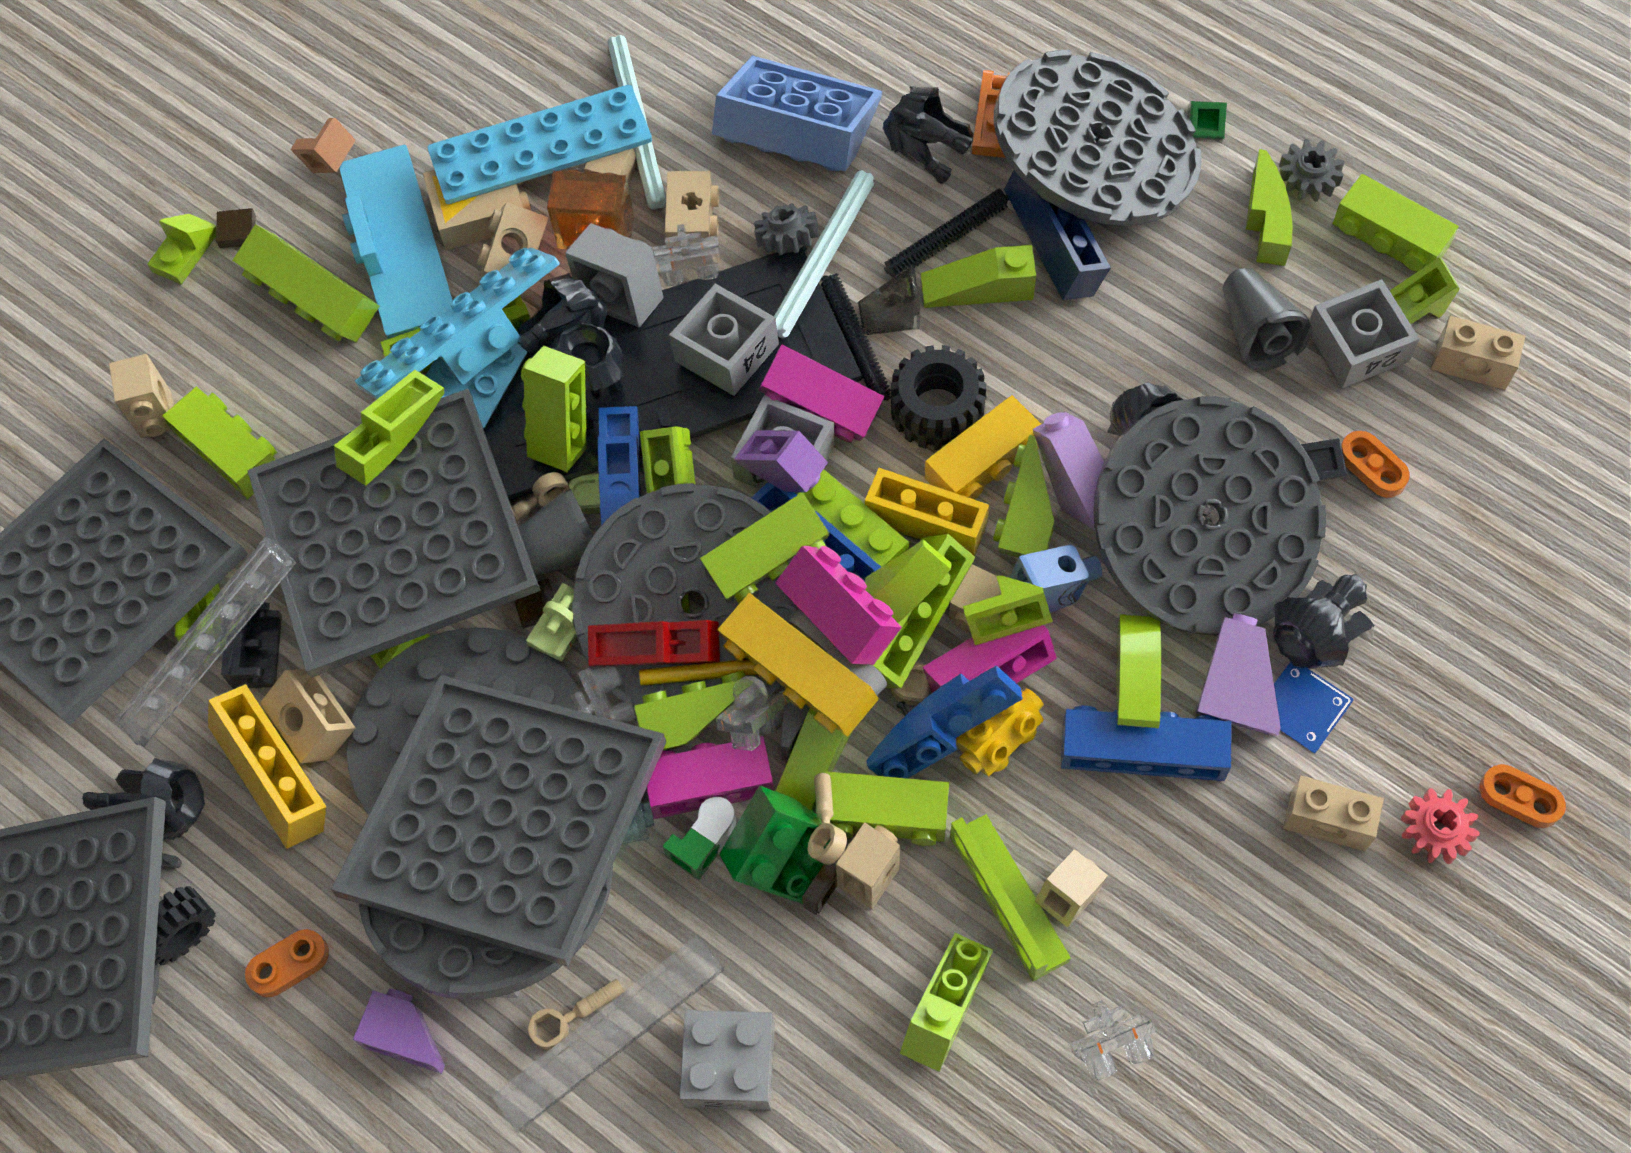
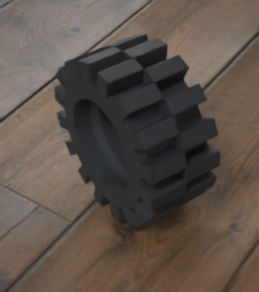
[155,886,216,965]

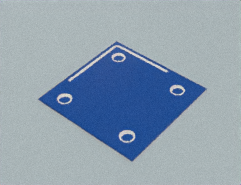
[1274,661,1354,754]

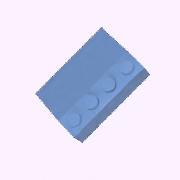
[712,56,882,171]

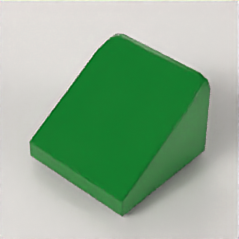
[1188,101,1227,139]

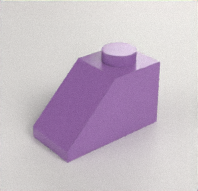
[734,430,828,492]
[353,988,445,1074]

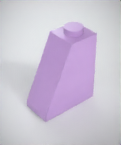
[1032,412,1104,530]
[1195,613,1281,737]

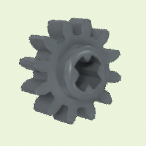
[1279,139,1345,202]
[754,203,819,255]

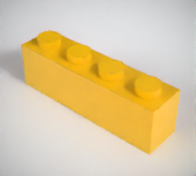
[717,593,879,737]
[208,684,326,849]

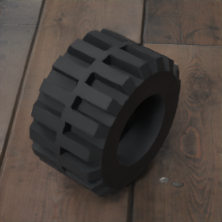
[891,345,986,450]

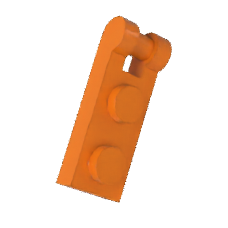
[972,70,1010,158]

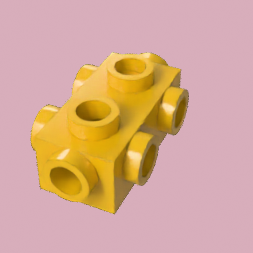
[956,688,1044,777]

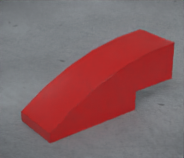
[588,620,720,666]

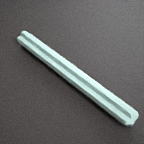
[607,35,666,210]
[774,170,874,338]

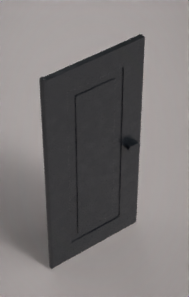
[429,246,862,501]

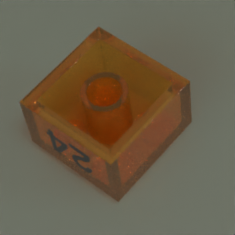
[547,170,635,249]

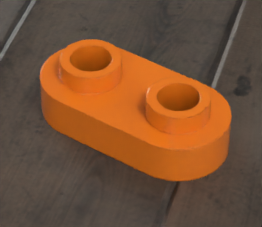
[1341,431,1410,498]
[1479,764,1566,828]
[245,929,329,997]

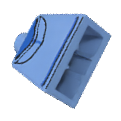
[1010,544,1102,613]

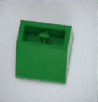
[719,785,831,904]

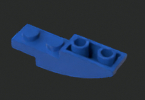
[598,406,641,526]
[866,665,1023,778]

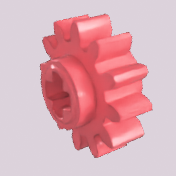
[1401,788,1480,864]

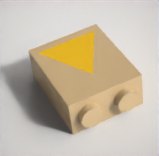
[423,170,531,250]

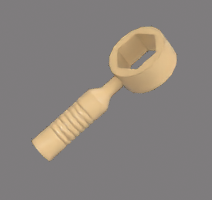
[511,472,570,522]
[808,773,847,865]
[528,979,625,1050]

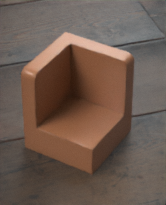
[290,118,356,173]

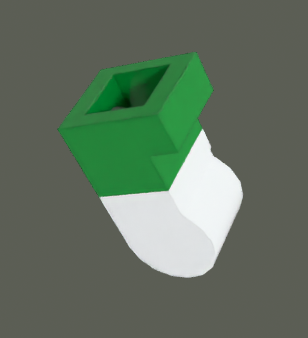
[663,797,736,880]

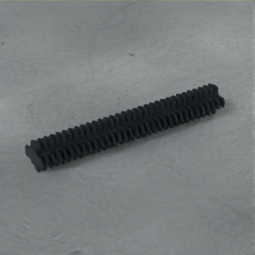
[884,188,1010,280]
[820,273,891,401]

